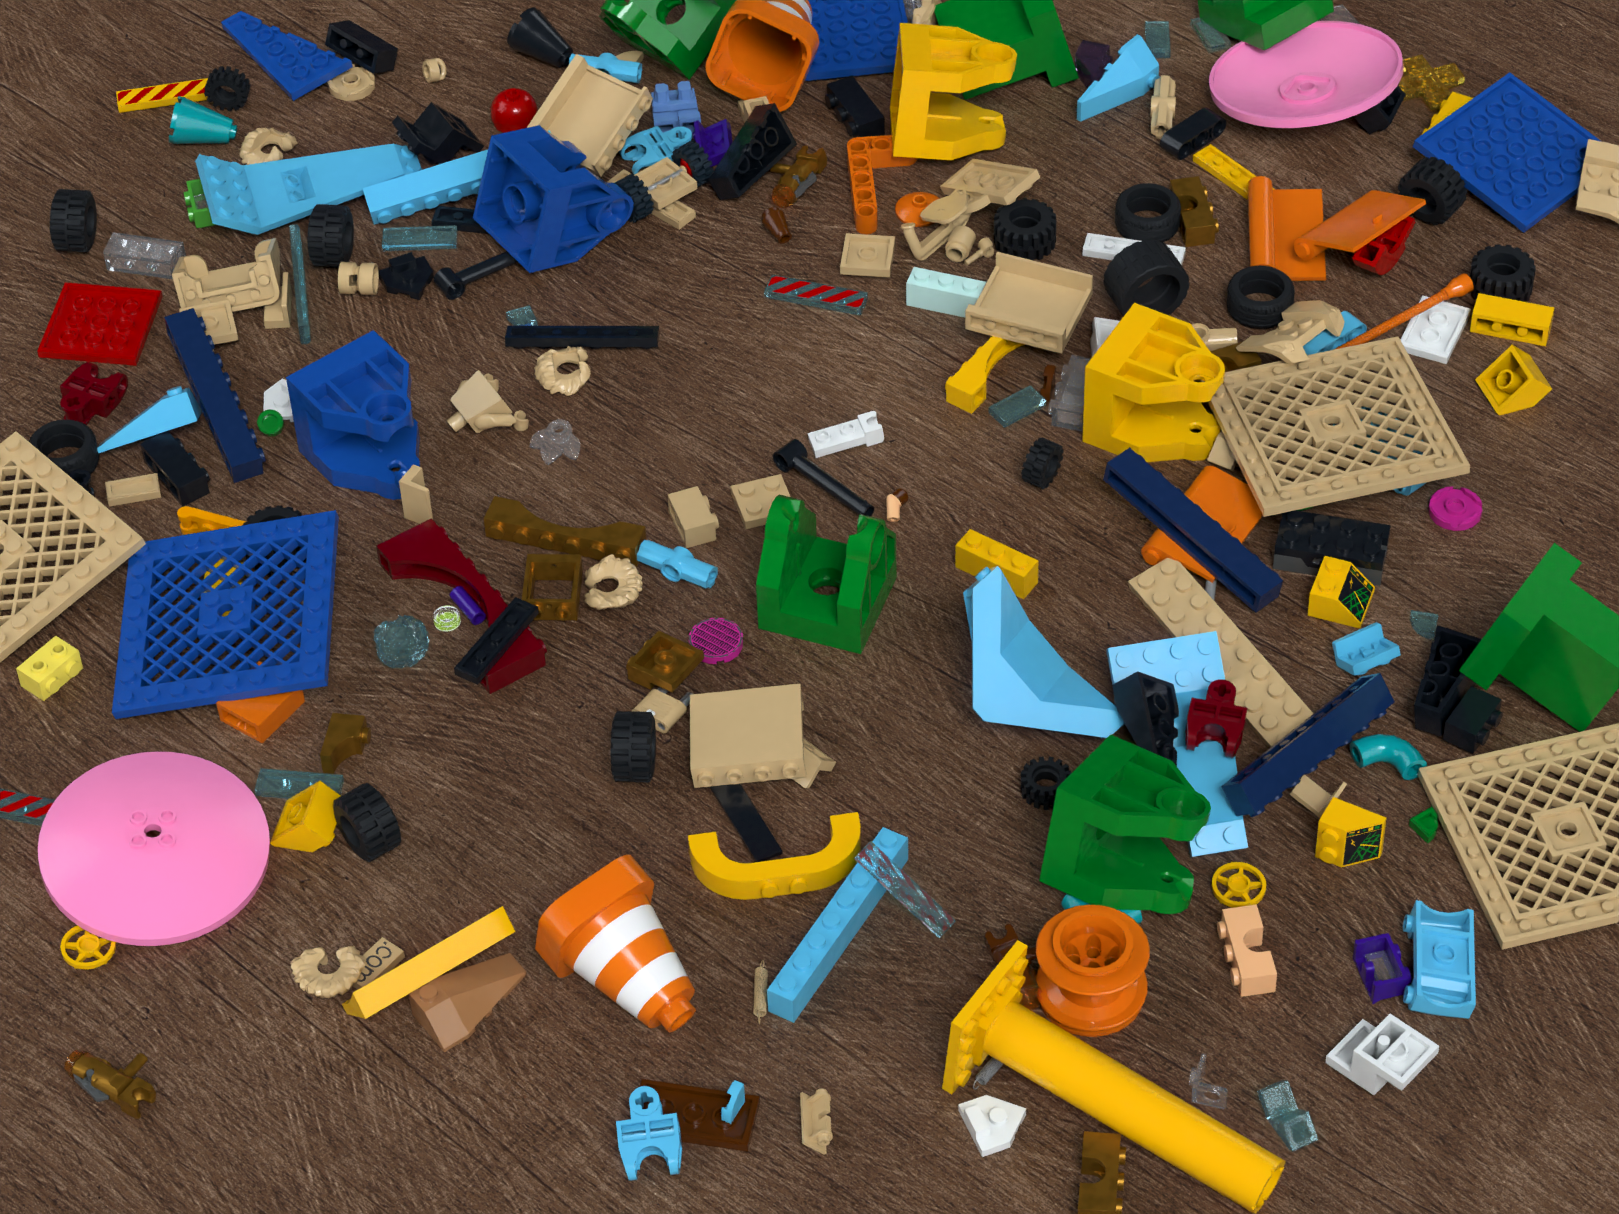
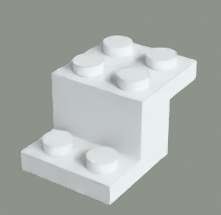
[1325,1014,1439,1095]

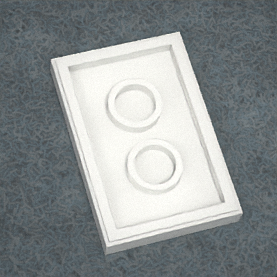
[1400,296,1471,364]

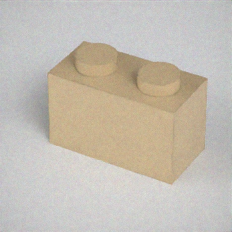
[668,486,719,548]

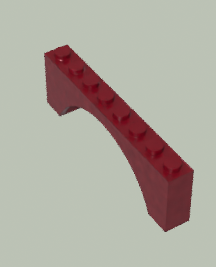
[376,518,547,694]

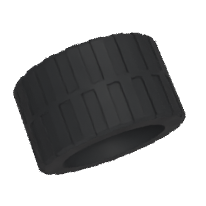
[1103,240,1190,317]

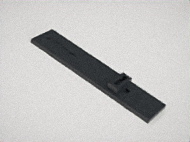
[709,784,783,862]

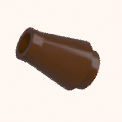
[762,207,792,244]

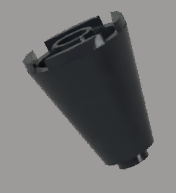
[507,7,573,68]

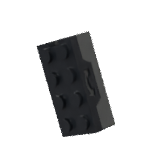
[1273,510,1391,586]

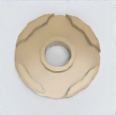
[327,64,375,101]

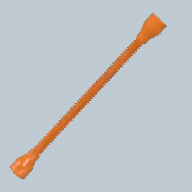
[1294,273,1474,387]

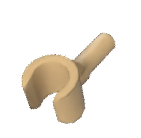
[964,237,994,266]

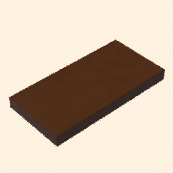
[640,1079,760,1152]

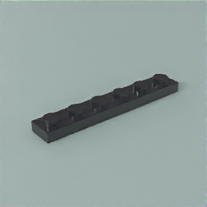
[505,326,660,349]

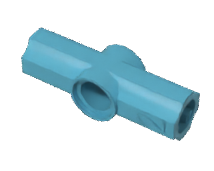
[569,53,642,83]
[637,539,718,589]

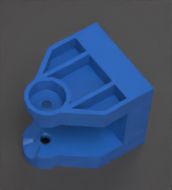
[473,125,634,273]
[286,330,420,500]

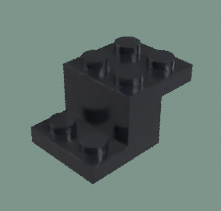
[392,102,484,164]

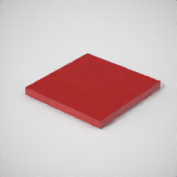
[37,282,163,366]

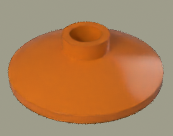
[895,192,940,227]

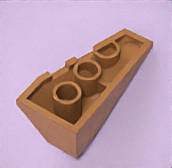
[409,953,527,1052]

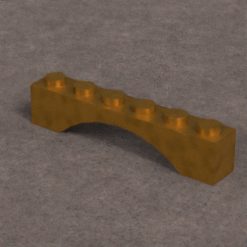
[484,496,647,567]

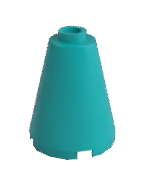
[169,96,237,144]

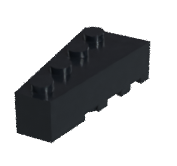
[709,103,797,200]
[1414,625,1482,737]

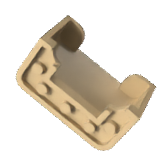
[172,238,281,312]

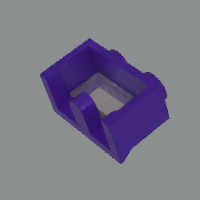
[1353,933,1411,1004]

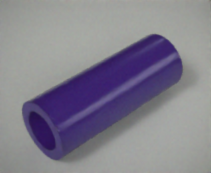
[450,586,486,625]

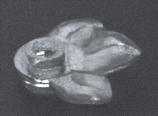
[529,419,580,465]

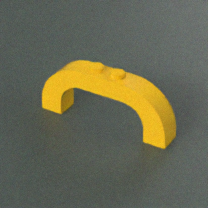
[688,812,861,900]

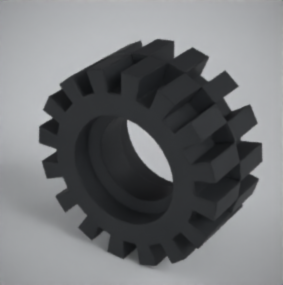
[204,66,251,111]
[1021,437,1064,489]
[1021,756,1071,810]

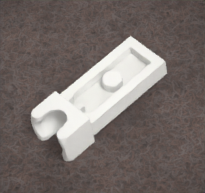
[807,411,884,458]

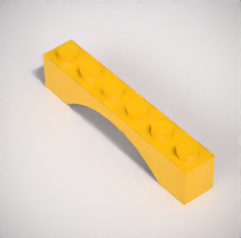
[945,336,1026,414]

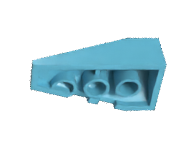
[1077,34,1160,122]
[97,386,202,453]

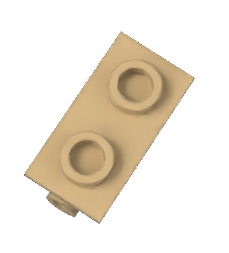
[800,1089,833,1155]

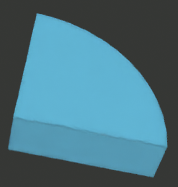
[721,1080,745,1124]

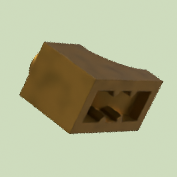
[320,713,371,774]

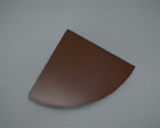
[1040,364,1056,402]

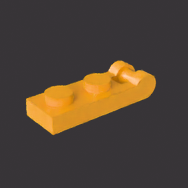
[177,506,246,535]

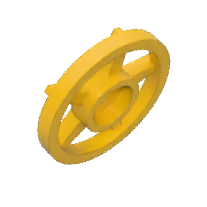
[1211,862,1266,908]
[60,925,116,969]

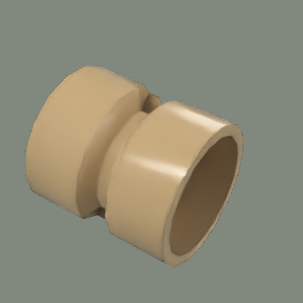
[338,262,379,295]

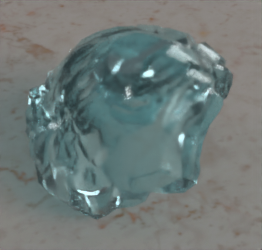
[373,615,429,668]

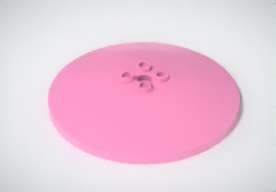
[1209,21,1404,128]
[38,752,270,946]

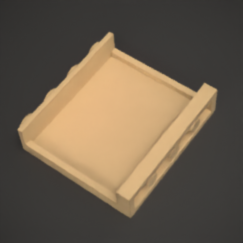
[527,54,653,177]
[965,252,1093,354]
[690,684,806,788]

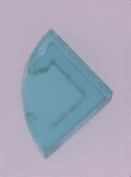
[506,305,538,326]
[1410,610,1438,641]

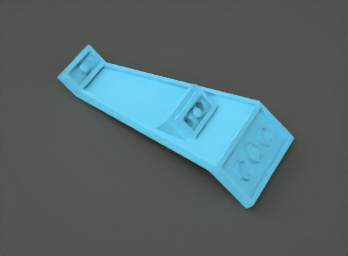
[195,143,422,235]
[1106,631,1248,858]

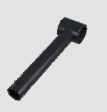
[434,251,518,300]
[773,439,874,516]

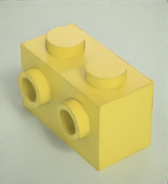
[16,636,83,701]

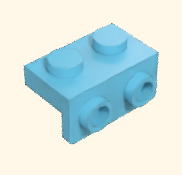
[1332,622,1401,676]

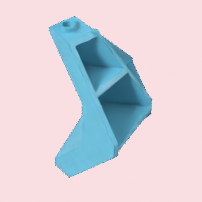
[963,566,1125,739]

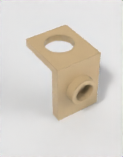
[1290,775,1347,818]

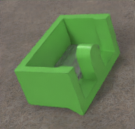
[183,179,216,228]

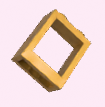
[522,554,583,621]

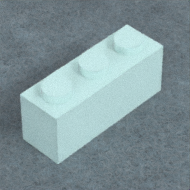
[906,267,986,318]

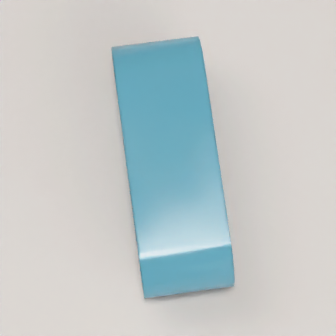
[1303,311,1367,355]

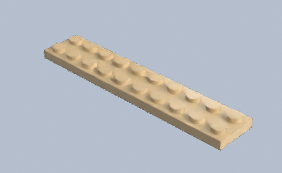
[1128,558,1314,748]

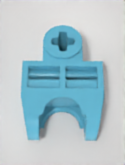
[619,126,692,175]
[616,1086,682,1181]

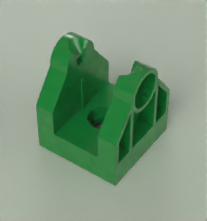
[599,0,737,80]
[756,495,897,654]
[1039,734,1211,914]

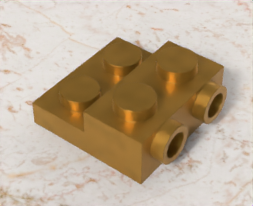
[626,630,704,693]

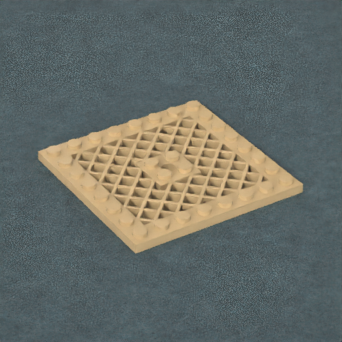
[1200,336,1470,517]
[0,431,146,662]
[1418,723,1619,950]

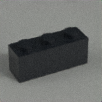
[325,20,398,74]
[825,76,885,138]
[140,431,210,507]

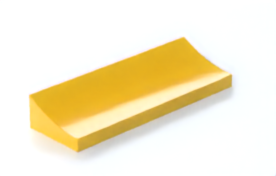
[342,906,515,1019]

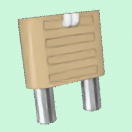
[632,687,693,733]

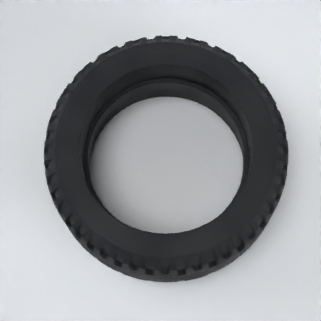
[1115,183,1181,242]
[1227,266,1295,329]
[29,419,99,482]

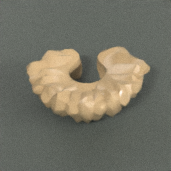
[239,128,298,165]
[534,346,591,396]
[584,554,643,610]
[291,946,366,999]

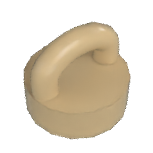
[422,58,447,83]

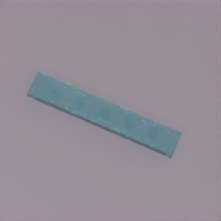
[289,224,311,344]

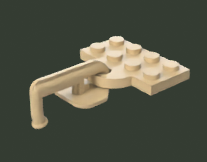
[901,159,1040,260]

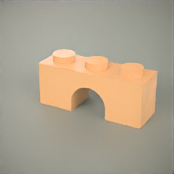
[1217,904,1277,997]

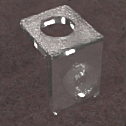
[1189,1053,1228,1109]

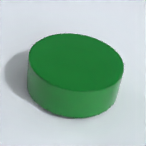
[257,409,284,437]

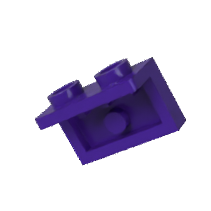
[693,119,733,167]

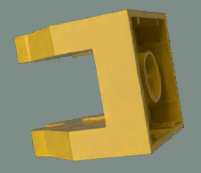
[889,23,1017,160]
[1083,303,1225,462]

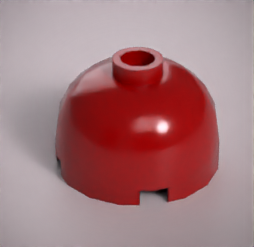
[490,88,538,133]

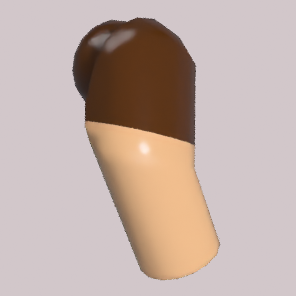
[886,488,909,522]

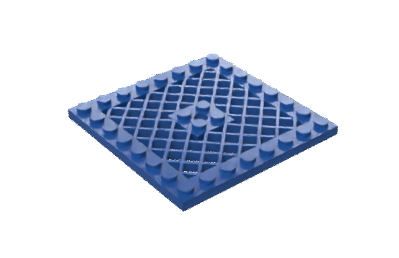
[112,510,339,719]

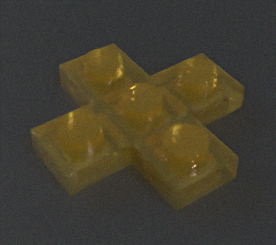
[1398,54,1465,111]

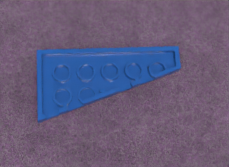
[221,11,353,101]

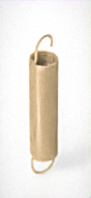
[753,960,768,1024]

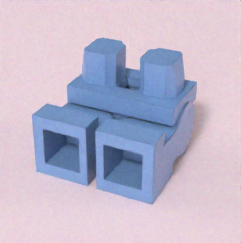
[651,81,701,137]

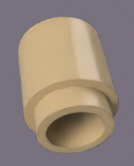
[945,225,976,262]

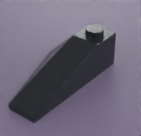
[1112,671,1179,766]

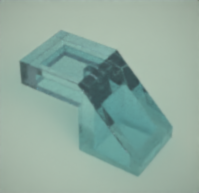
[1257,1080,1319,1152]

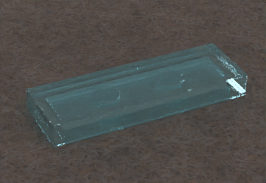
[382,226,458,251]
[254,768,344,799]

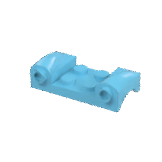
[1403,900,1476,1019]

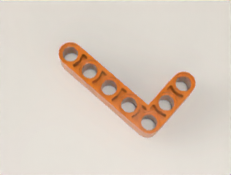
[847,135,917,235]

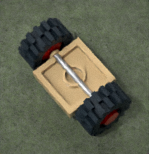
[615,141,714,223]

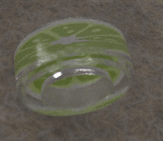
[433,605,461,632]

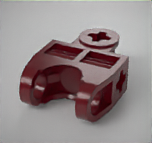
[60,362,128,425]
[1185,679,1247,758]

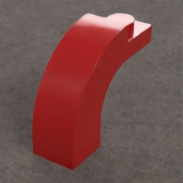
[1352,216,1416,275]

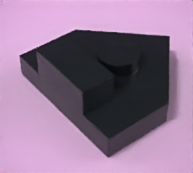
[379,252,434,300]

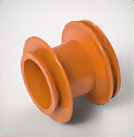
[1035,904,1150,1037]

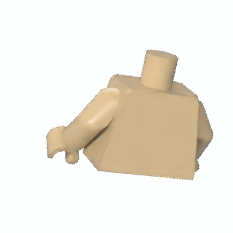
[446,370,529,433]

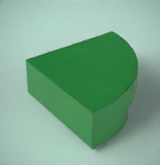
[1409,806,1438,844]

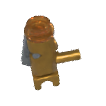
[770,145,827,208]
[64,1050,156,1119]

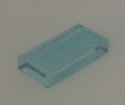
[1190,17,1231,54]
[1145,21,1171,58]
[989,385,1046,428]

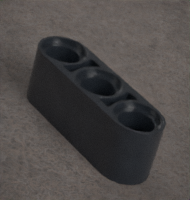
[1160,107,1227,160]

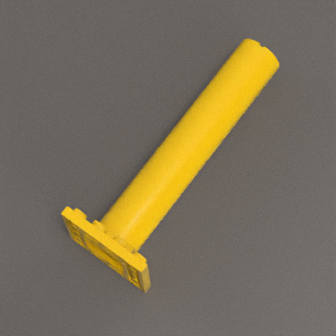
[942,940,1285,1214]

